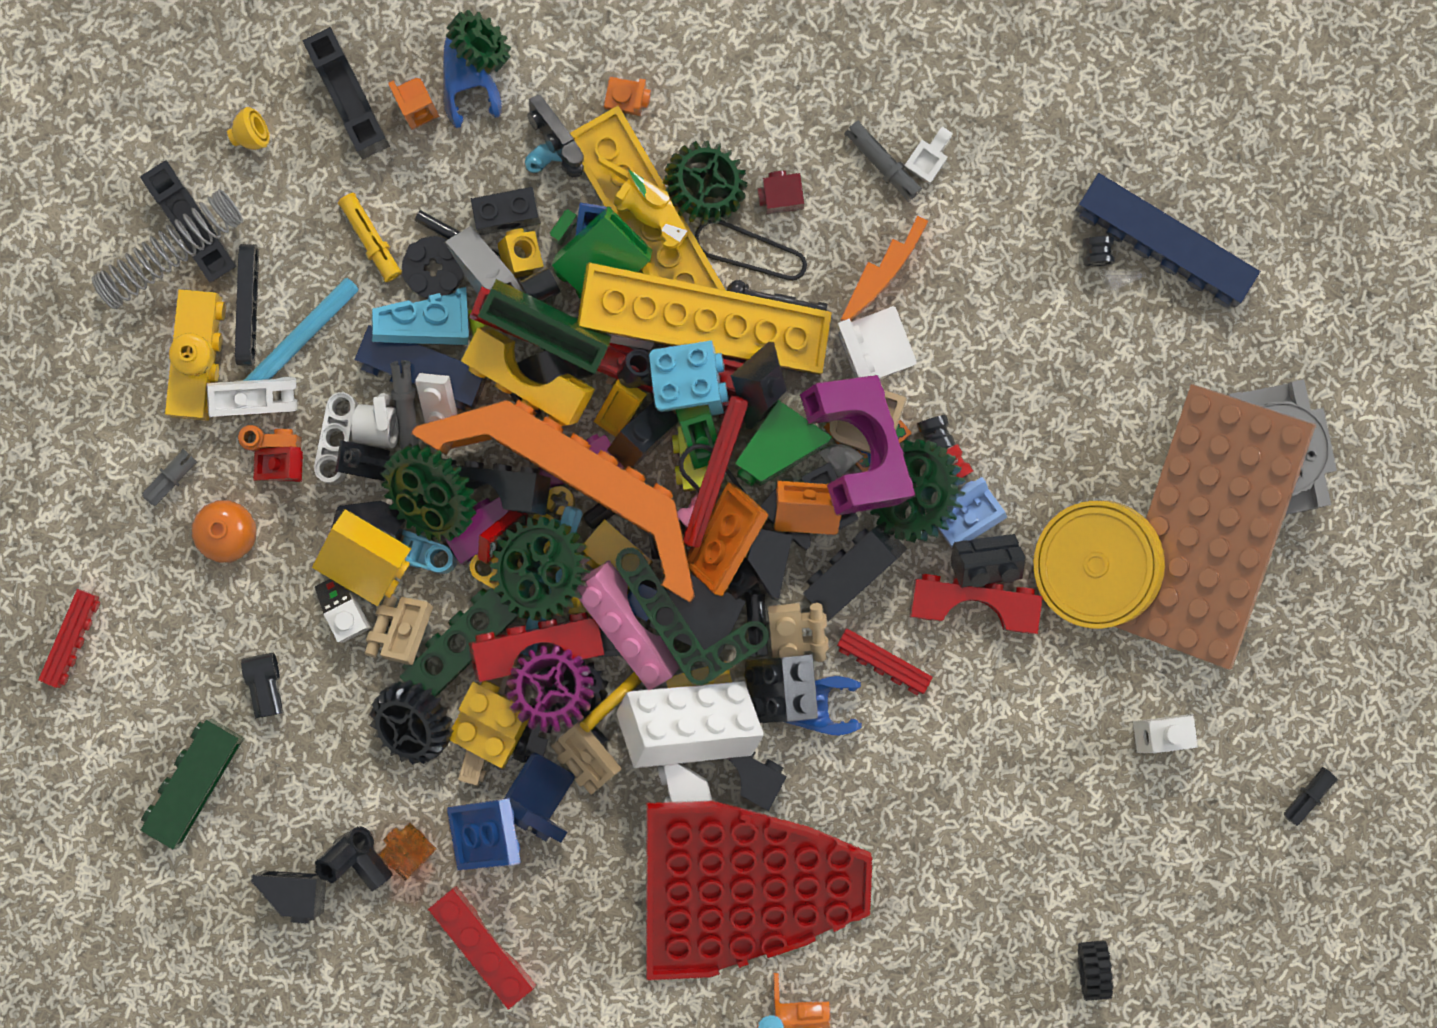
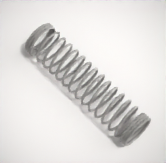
[92,189,243,310]

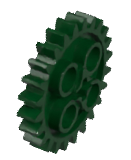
[870,439,965,543]
[381,444,477,542]
[490,516,590,621]

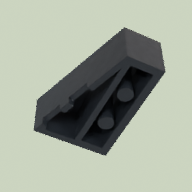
[803,525,907,621]

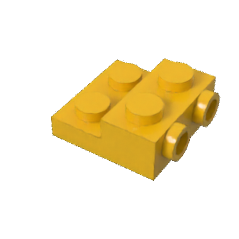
[449,681,530,768]

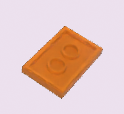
[687,482,769,596]

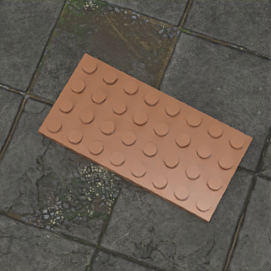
[1114,384,1316,670]

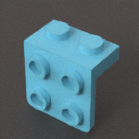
[649,340,729,415]

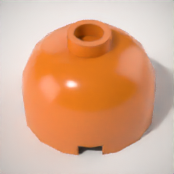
[192,500,256,563]

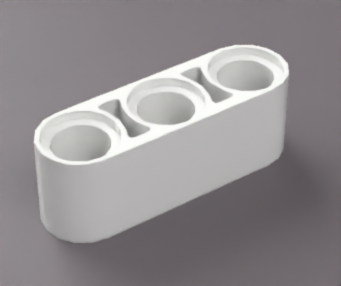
[314,392,358,485]

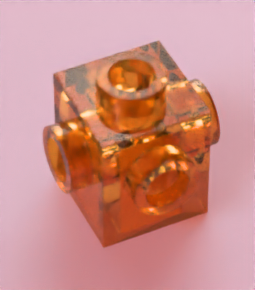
[378,822,437,881]

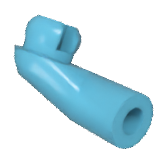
[525,144,562,173]

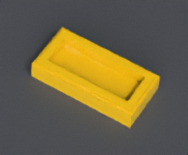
[593,379,647,437]

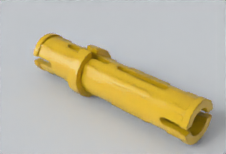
[337,193,402,283]

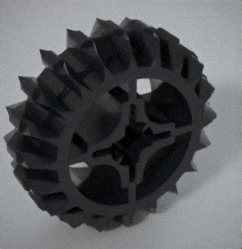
[369,680,454,765]

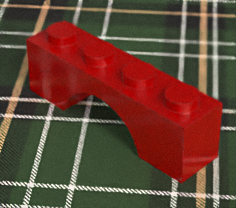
[909,574,1043,634]
[468,612,605,682]
[428,886,536,1010]

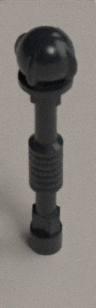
[727,280,828,311]

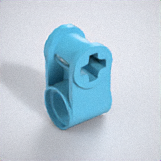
[402,530,457,574]

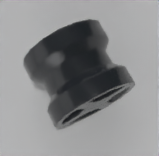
[1082,236,1115,267]

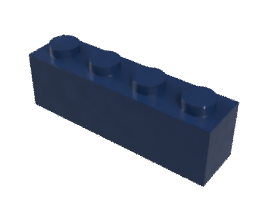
[354,325,487,411]

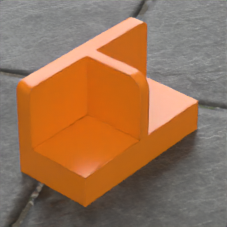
[388,78,440,130]
[774,481,841,535]

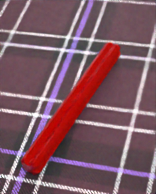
[683,396,748,548]

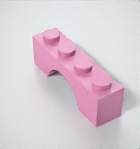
[577,560,680,690]

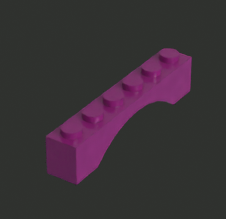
[445,434,626,565]

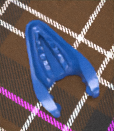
[443,37,502,128]
[785,676,862,736]

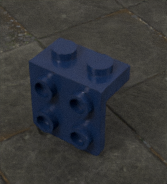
[503,752,575,843]

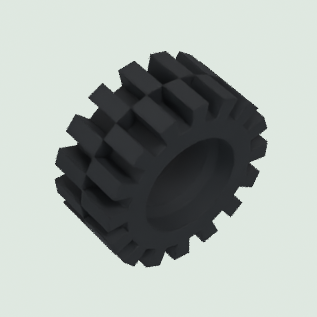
[1078,940,1113,1001]

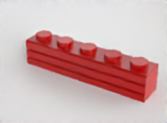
[38,589,100,688]
[836,628,933,696]

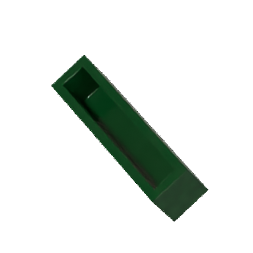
[478,279,612,374]
[140,719,244,850]

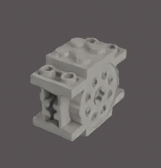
[1228,379,1337,515]

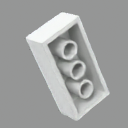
[616,681,764,768]

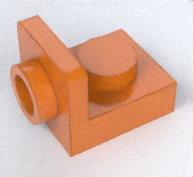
[604,76,651,116]

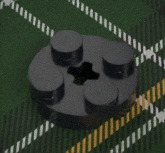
[402,236,465,299]

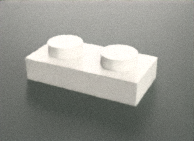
[415,373,458,424]

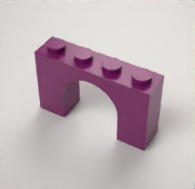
[800,375,915,516]

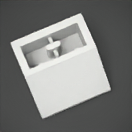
[658,763,712,802]

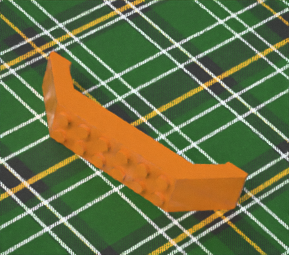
[411,400,695,603]

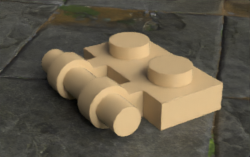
[364,596,433,665]
[768,603,829,662]
[551,720,622,795]

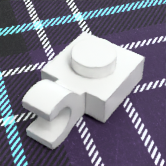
[904,127,953,185]

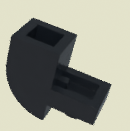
[517,350,594,384]

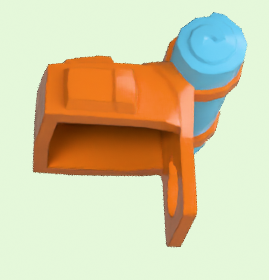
[757,973,831,1028]

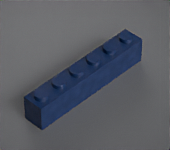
[1075,173,1261,308]

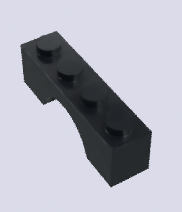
[302,27,390,160]
[442,458,551,516]
[682,751,787,811]

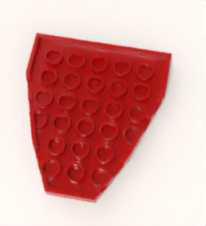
[646,801,873,980]

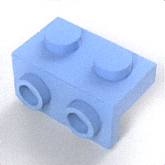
[938,477,1007,548]

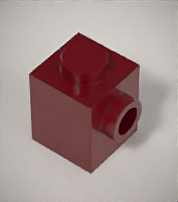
[757,171,805,214]

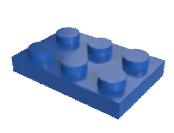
[447,798,521,870]

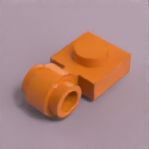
[238,425,302,451]

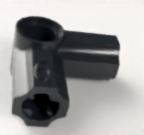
[314,826,393,892]

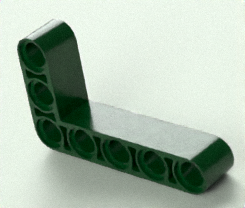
[616,548,768,685]

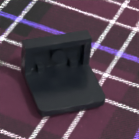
[744,655,818,723]

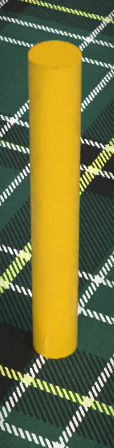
[580,672,642,732]

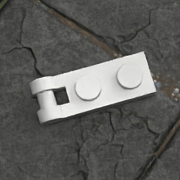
[206,377,298,417]

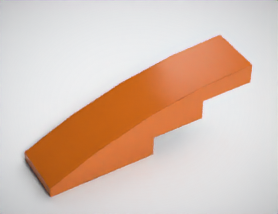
[840,216,928,322]

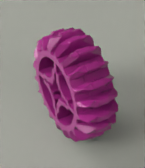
[507,646,594,733]

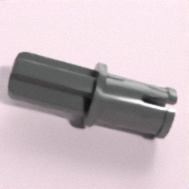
[142,448,198,506]

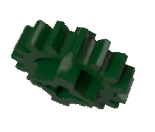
[446,10,511,74]

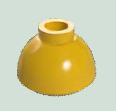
[227,107,270,150]

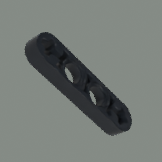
[235,244,259,366]

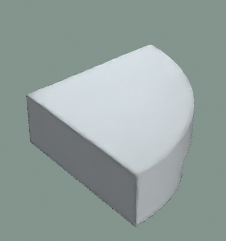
[819,444,863,477]

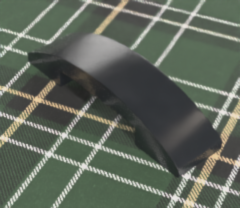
[140,160,237,283]

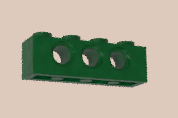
[399,588,519,698]

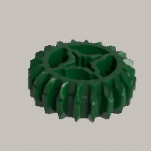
[663,140,748,225]

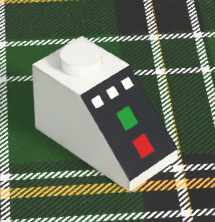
[315,579,371,643]

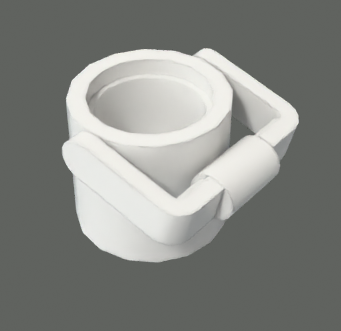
[351,393,399,448]

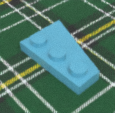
[372,287,469,345]

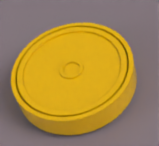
[1033,501,1165,629]

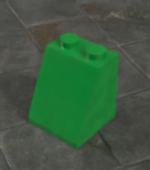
[735,401,832,487]

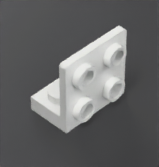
[836,306,917,379]

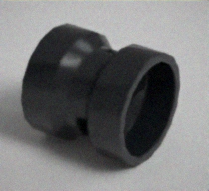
[917,415,956,449]

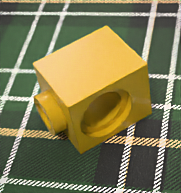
[497,228,544,278]

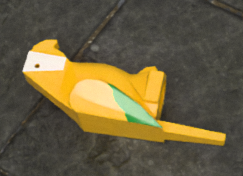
[598,157,687,249]

